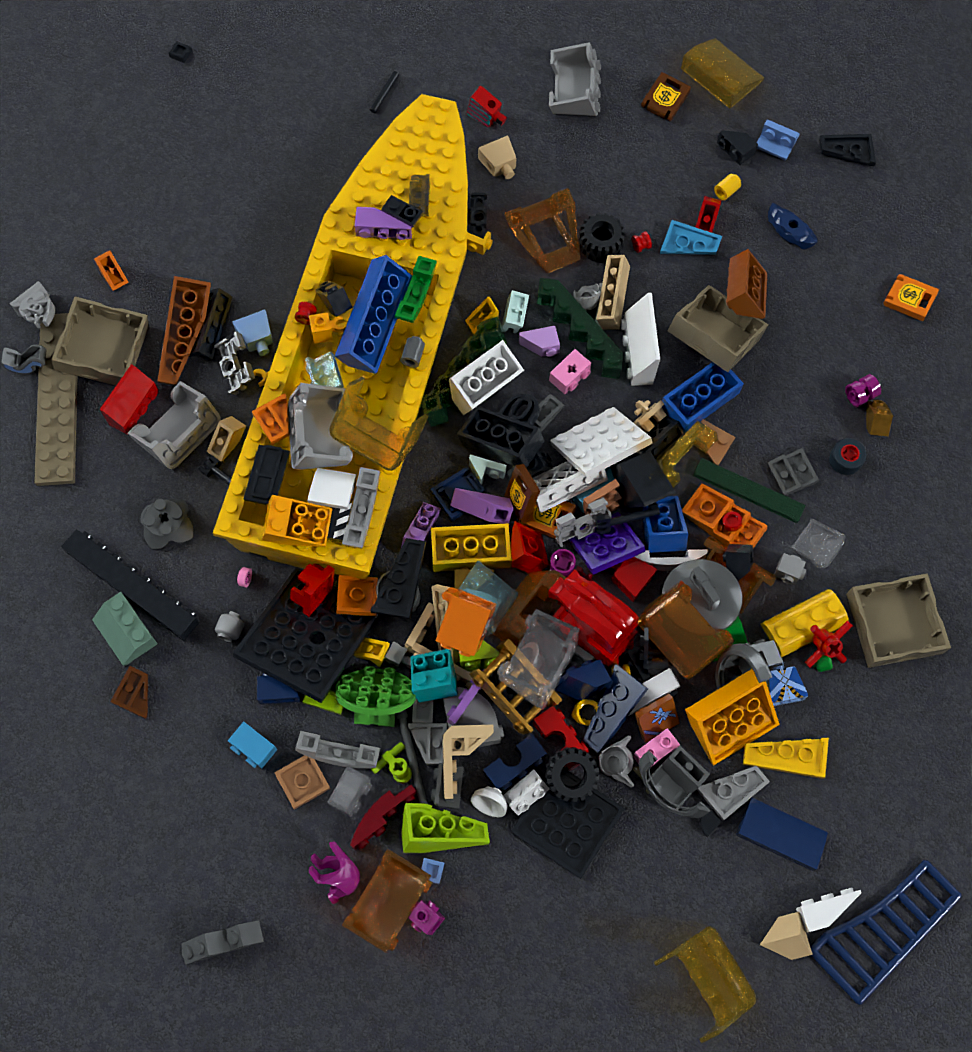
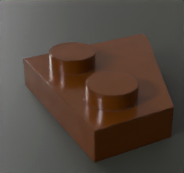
[110,666,148,719]

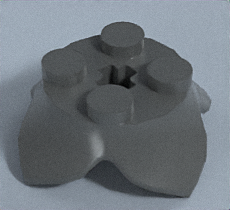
[140,498,193,549]

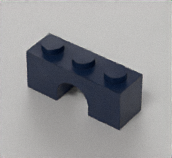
[483,734,547,792]

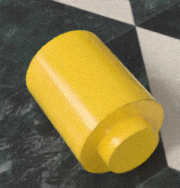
[714,174,741,200]

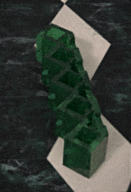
[537,278,623,379]
[422,316,507,427]

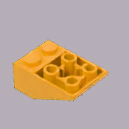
[261,495,332,547]

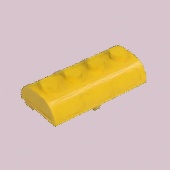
[761,589,848,658]

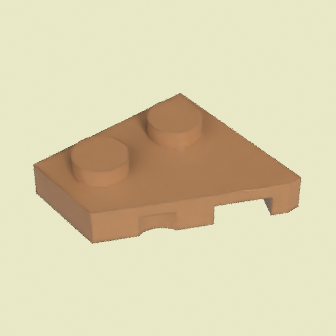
[693,419,735,468]

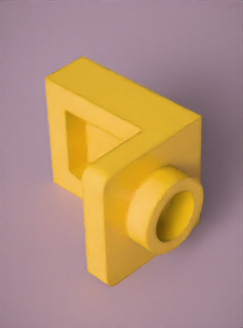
[467,231,493,255]

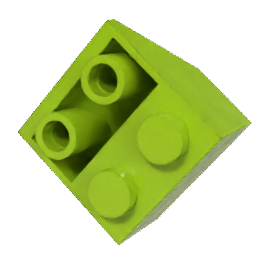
[458,640,500,673]

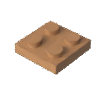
[275,755,331,810]

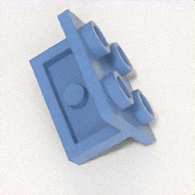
[757,120,799,160]

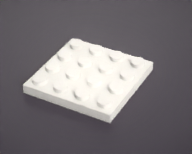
[550,407,652,478]

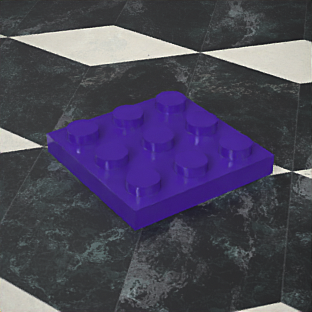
[568,512,645,575]

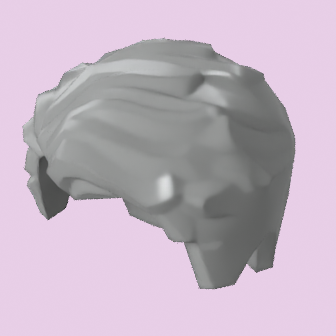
[573,284,601,311]

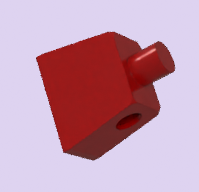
[611,557,657,602]

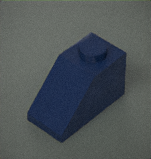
[257,673,300,704]

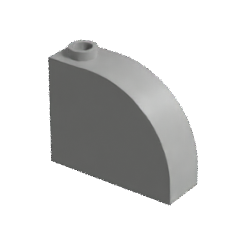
[443,687,504,749]

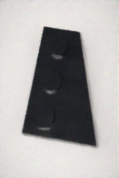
[819,134,876,167]

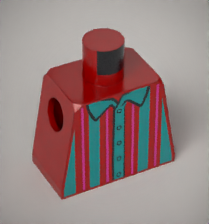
[466,85,507,127]

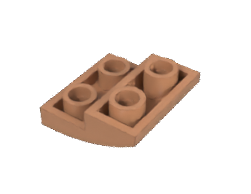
[583,479,622,515]

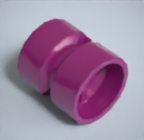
[845,374,881,407]
[549,549,576,580]

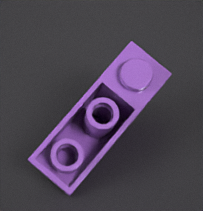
[355,207,412,240]
[450,488,513,524]
[401,502,441,547]

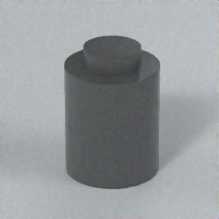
[400,336,425,368]

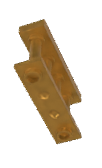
[469,639,562,735]

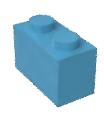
[228,721,277,769]

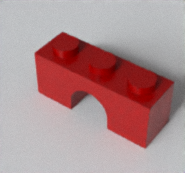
[533,706,589,771]

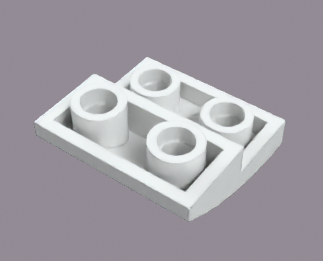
[307,468,357,510]

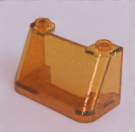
[491,570,567,650]
[638,580,734,679]
[342,849,433,953]

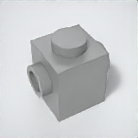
[773,553,806,584]

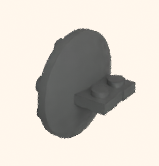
[662,559,742,636]

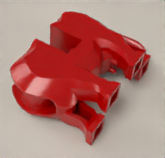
[548,570,639,666]

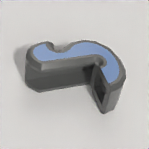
[1,344,47,374]

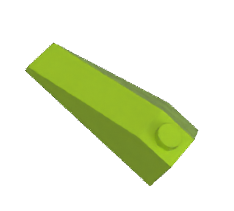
[401,803,490,853]

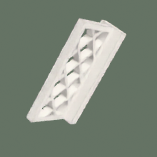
[522,461,608,513]

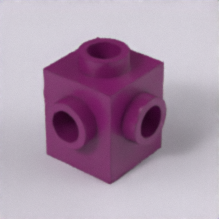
[408,900,445,935]

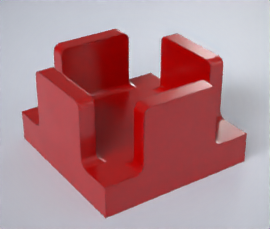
[290,563,335,617]

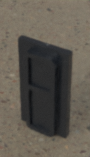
[243,445,290,505]

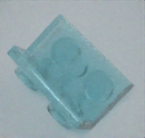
[305,351,344,388]

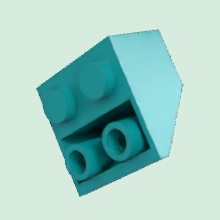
[411,649,458,703]

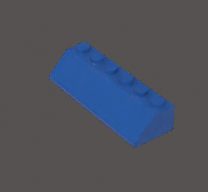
[334,255,412,374]

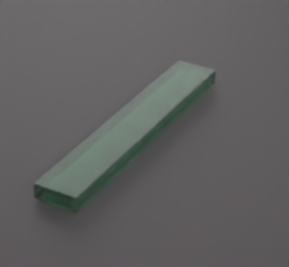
[693,458,806,523]

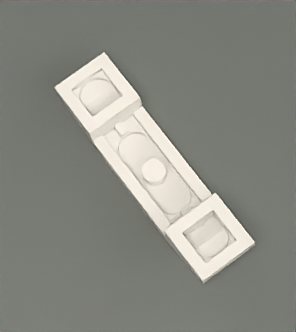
[635,549,707,571]

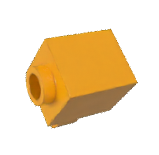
[309,312,345,344]

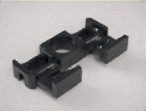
[467,192,487,239]

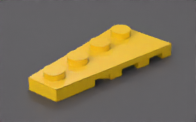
[743,738,829,779]

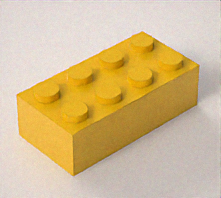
[431,523,511,572]

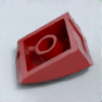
[510,521,549,574]

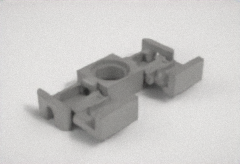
[215,332,255,395]
[554,497,612,547]

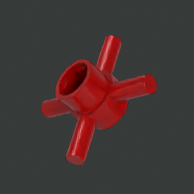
[804,621,853,668]

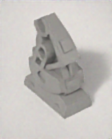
[10,281,55,328]

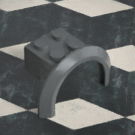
[715,639,783,690]
[639,746,711,818]

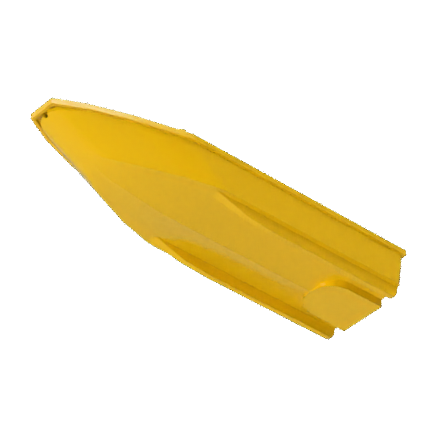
[213,94,468,579]

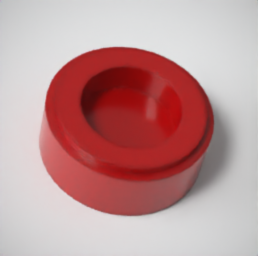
[723,511,742,531]

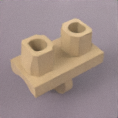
[633,400,667,433]

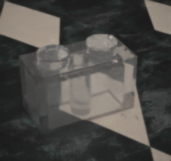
[327,766,371,817]

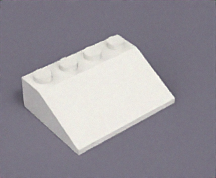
[621,293,660,386]

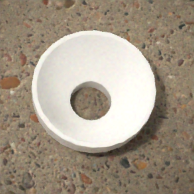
[471,786,508,817]

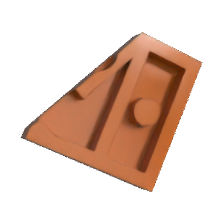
[252,393,289,445]

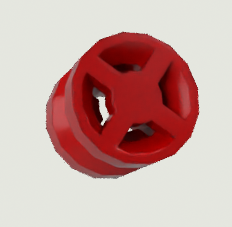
[631,231,652,253]
[294,302,317,325]

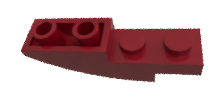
[350,785,417,850]

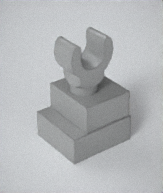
[384,641,411,669]

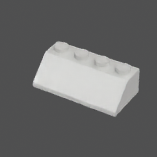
[449,340,524,415]

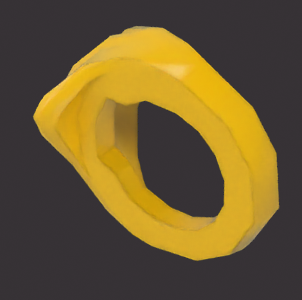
[571,699,599,726]

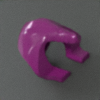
[309,842,360,904]

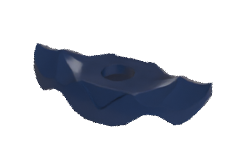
[768,203,818,249]

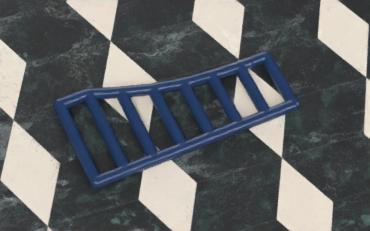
[810,860,962,1005]

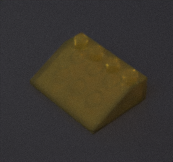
[681,38,764,108]

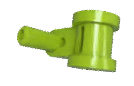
[371,742,412,784]

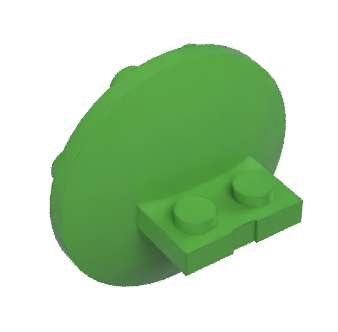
[335,666,416,727]

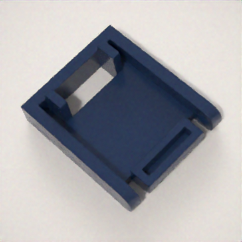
[430,467,487,522]

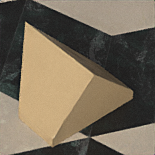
[760,912,813,960]

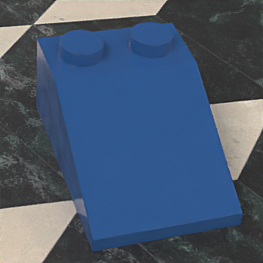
[641,496,688,553]

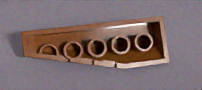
[157,276,211,385]

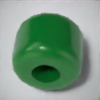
[813,655,833,672]

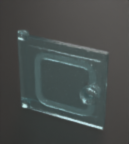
[458,560,518,633]

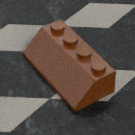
[726,249,767,319]

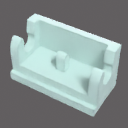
[501,290,529,333]

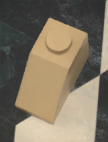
[207,416,246,462]

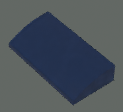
[736,797,828,871]

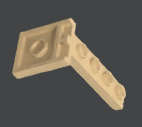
[404,602,482,691]

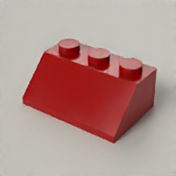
[100,364,158,435]

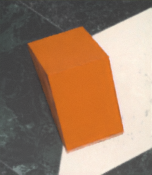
[94,250,129,291]

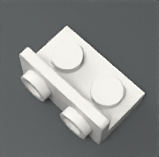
[503,769,550,816]

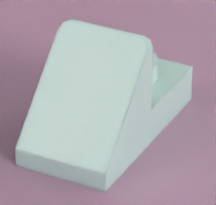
[469,455,506,485]

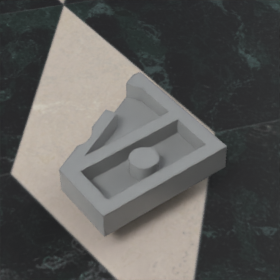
[408,723,448,765]

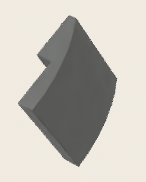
[767,448,819,496]

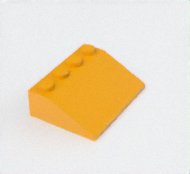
[685,669,780,766]

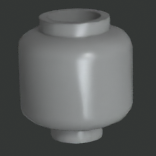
[215,611,244,642]

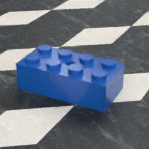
[662,362,744,432]

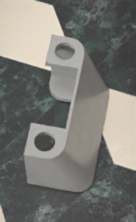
[549,42,601,116]

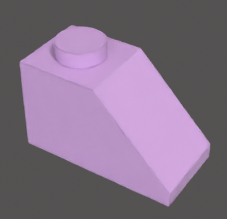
[519,326,560,357]

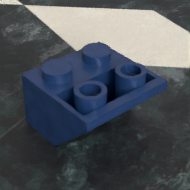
[553,659,612,701]

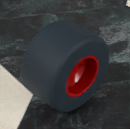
[829,438,867,475]

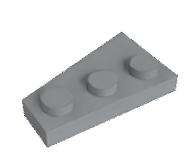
[697,766,770,821]

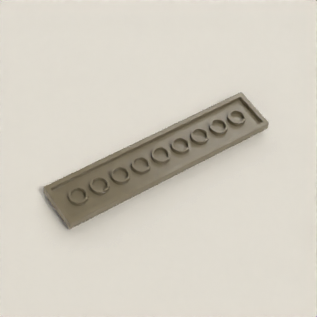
[35,313,78,486]

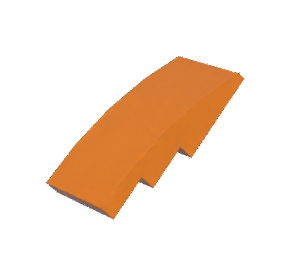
[682,483,767,548]

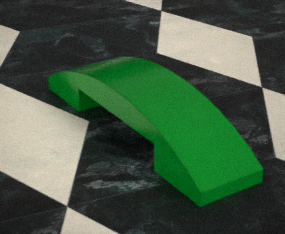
[395,256,437,323]

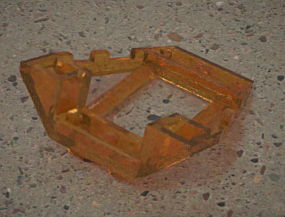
[504,188,580,273]

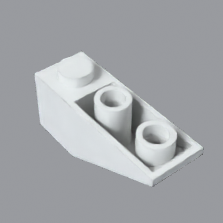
[796,888,861,933]

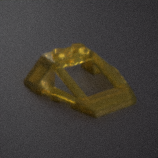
[662,420,718,488]

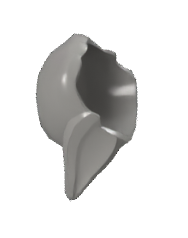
[599,735,634,787]

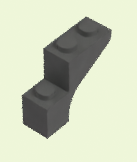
[181,920,264,965]

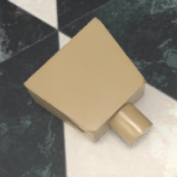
[478,135,516,179]

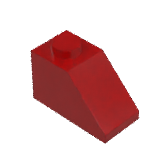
[695,196,722,233]

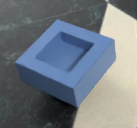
[419,858,444,884]

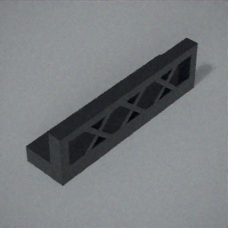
[189,288,232,361]
[628,417,686,461]

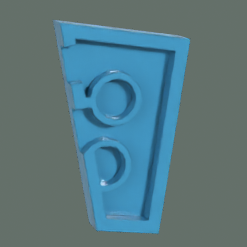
[660,220,722,255]

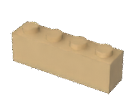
[596,255,630,330]

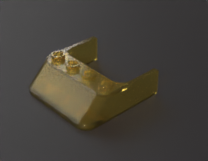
[654,926,756,1043]

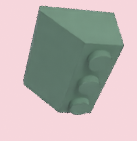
[92,592,158,667]

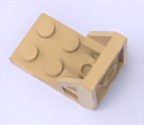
[442,725,494,799]

